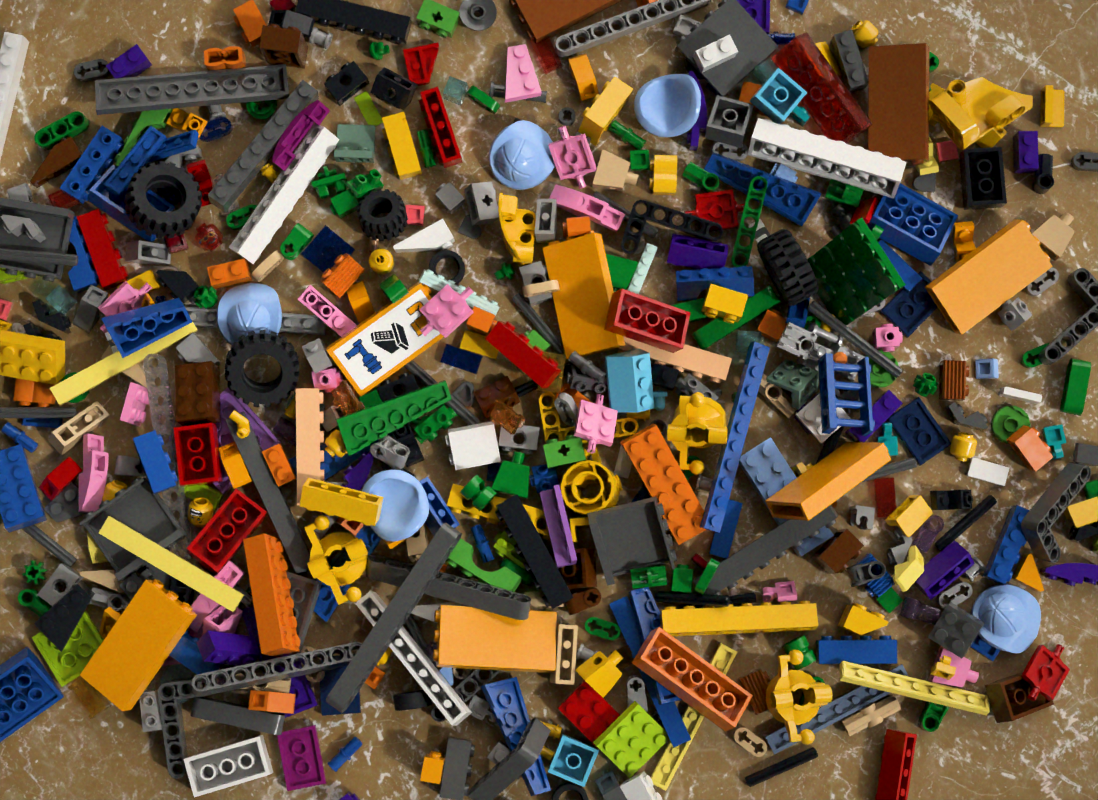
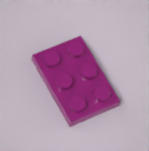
[277,725,327,791]

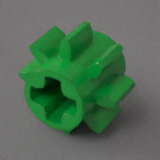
[194,285,218,309]
[913,373,938,397]
[22,560,49,584]

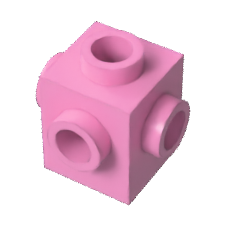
[872,324,903,352]
[311,366,343,392]

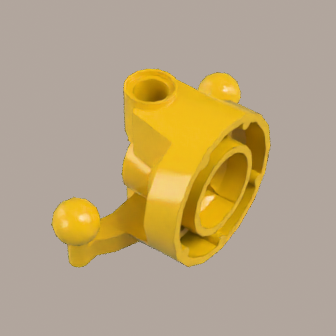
[667,392,727,475]
[561,447,623,516]
[304,515,368,605]
[766,649,832,745]

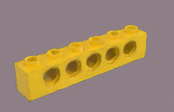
[447,483,550,541]

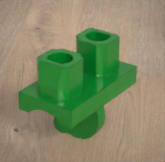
[311,165,347,199]
[345,169,384,200]
[825,179,864,208]
[630,566,667,589]

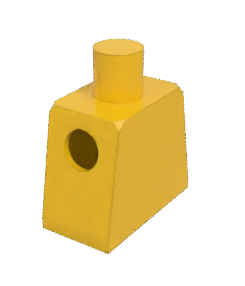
[575,649,623,698]

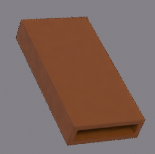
[509,0,623,45]
[868,43,929,165]

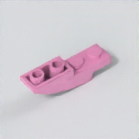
[549,185,625,233]
[297,285,357,337]
[79,433,108,513]
[189,561,245,633]

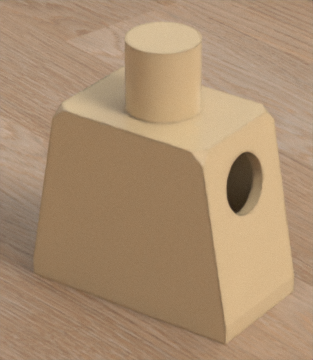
[592,150,639,191]
[1031,212,1075,260]
[406,524,429,563]

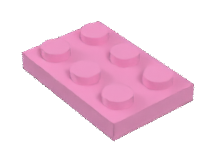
[120,382,151,427]

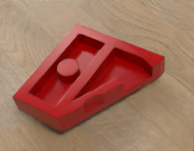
[403,42,439,86]

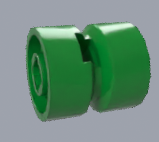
[460,475,497,511]
[782,635,817,670]

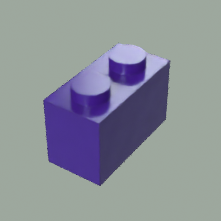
[106,44,152,79]
[1013,131,1039,173]

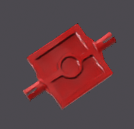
[684,189,749,232]
[1021,644,1070,701]

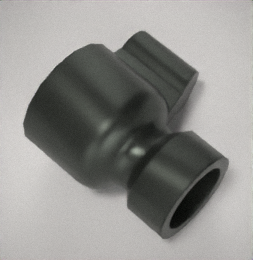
[830,203,853,238]

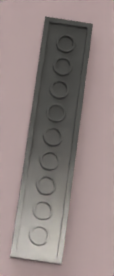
[95,64,289,115]

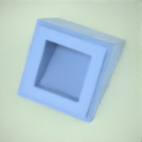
[975,358,999,379]
[439,667,454,686]

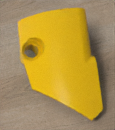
[929,77,1033,150]
[498,193,536,267]

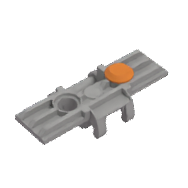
[776,322,865,380]

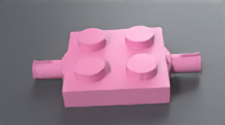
[548,126,597,189]
[98,281,152,333]
[420,284,474,338]
[574,394,618,454]

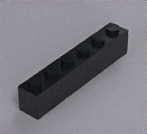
[295,0,412,45]
[495,495,573,610]

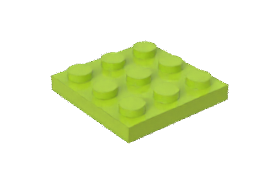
[31,611,104,687]
[593,701,669,778]

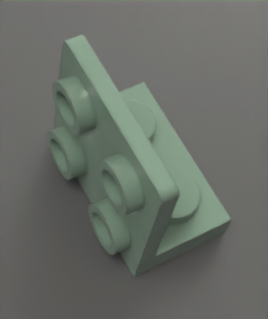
[334,124,375,163]
[767,359,819,410]

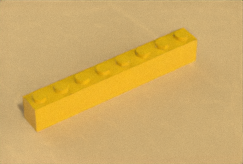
[659,601,818,637]

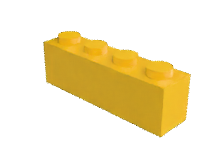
[300,478,383,526]

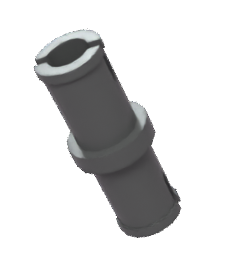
[568,351,606,383]

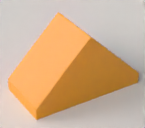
[346,281,375,323]
[1011,553,1044,592]

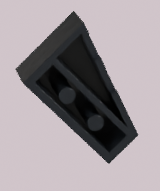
[34,580,95,652]

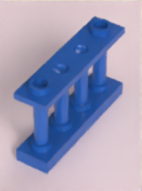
[818,353,875,436]

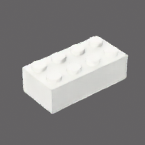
[183,735,273,797]

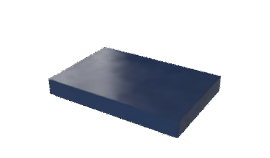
[880,271,938,338]
[887,397,951,466]
[320,654,361,716]

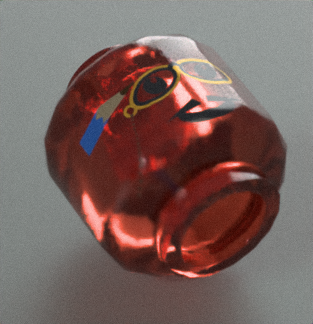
[195,223,223,252]

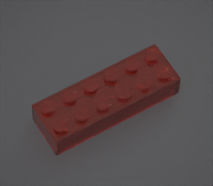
[771,32,873,144]

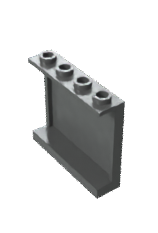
[675,0,778,97]
[0,197,75,282]
[79,477,187,581]
[587,496,677,586]

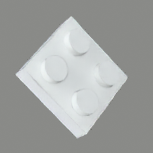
[795,393,850,444]

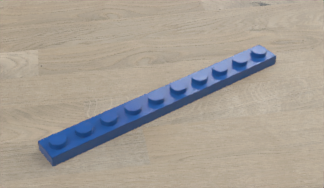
[700,342,770,533]

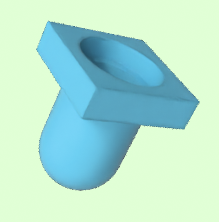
[653,391,668,411]

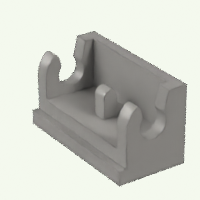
[849,505,875,530]

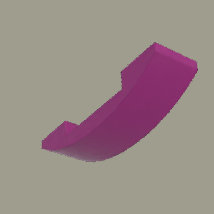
[272,100,330,171]

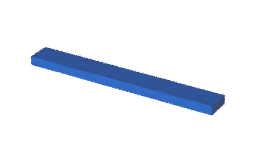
[609,596,691,748]

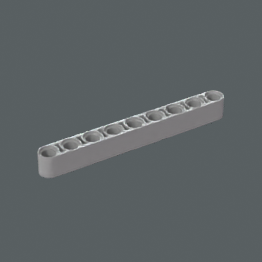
[555,0,711,57]

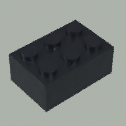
[959,147,1007,210]

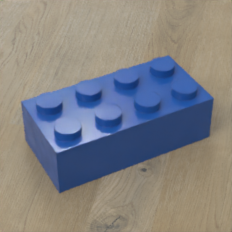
[0,444,47,533]

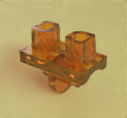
[331,380,365,416]
[490,399,525,434]

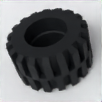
[357,189,408,241]

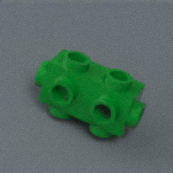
[410,405,457,444]

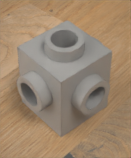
[997,297,1032,331]

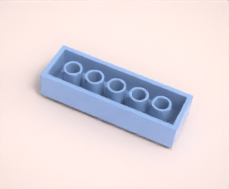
[739,437,834,557]

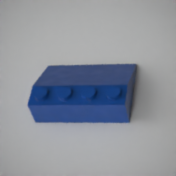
[867,183,958,266]
[0,646,64,742]

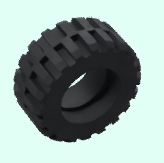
[124,161,202,239]
[757,229,819,306]
[225,330,299,407]

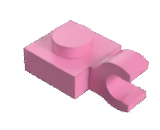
[762,581,797,602]

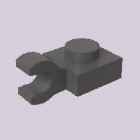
[119,568,155,600]

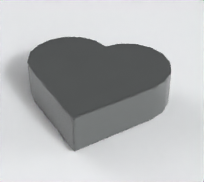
[912,173,936,193]
[458,214,482,239]
[451,381,475,407]

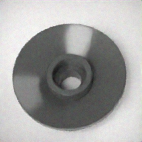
[459,0,497,31]

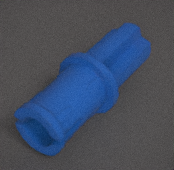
[1,422,38,453]
[471,524,495,563]
[328,737,362,772]

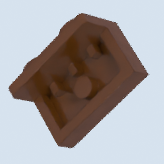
[473,376,520,419]

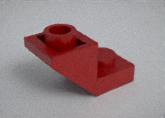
[186,159,214,207]
[39,457,83,501]

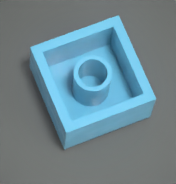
[750,67,807,124]
[548,733,599,787]

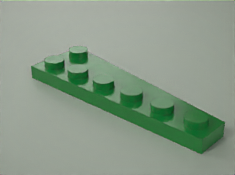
[335,380,452,456]

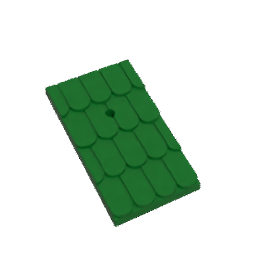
[807,217,906,326]

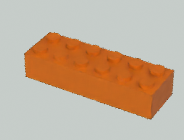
[620,423,707,545]
[243,533,300,658]
[632,627,753,731]

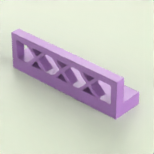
[539,485,577,568]

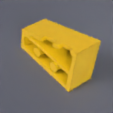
[578,77,633,146]
[382,112,422,180]

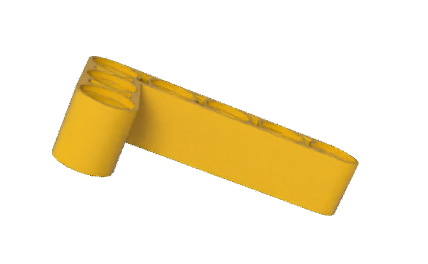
[539,392,638,447]

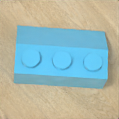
[605,348,655,413]

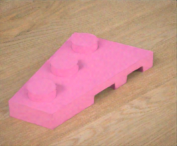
[505,44,542,103]

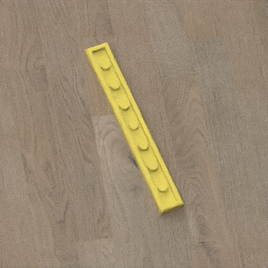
[50,321,198,406]
[99,516,244,612]
[650,643,737,791]
[840,661,990,716]

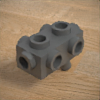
[565,362,608,393]
[675,373,722,401]

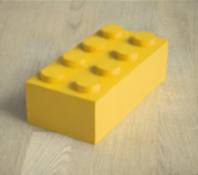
[0,330,65,385]

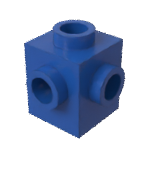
[529,464,559,493]

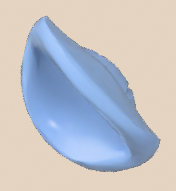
[634,74,701,138]
[488,120,555,190]
[217,282,282,345]
[362,470,429,542]
[971,584,1041,653]

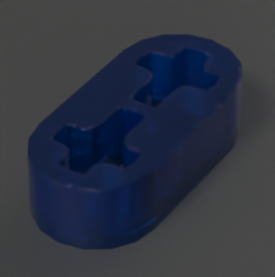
[199,117,233,142]

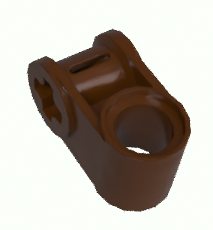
[565,588,601,615]

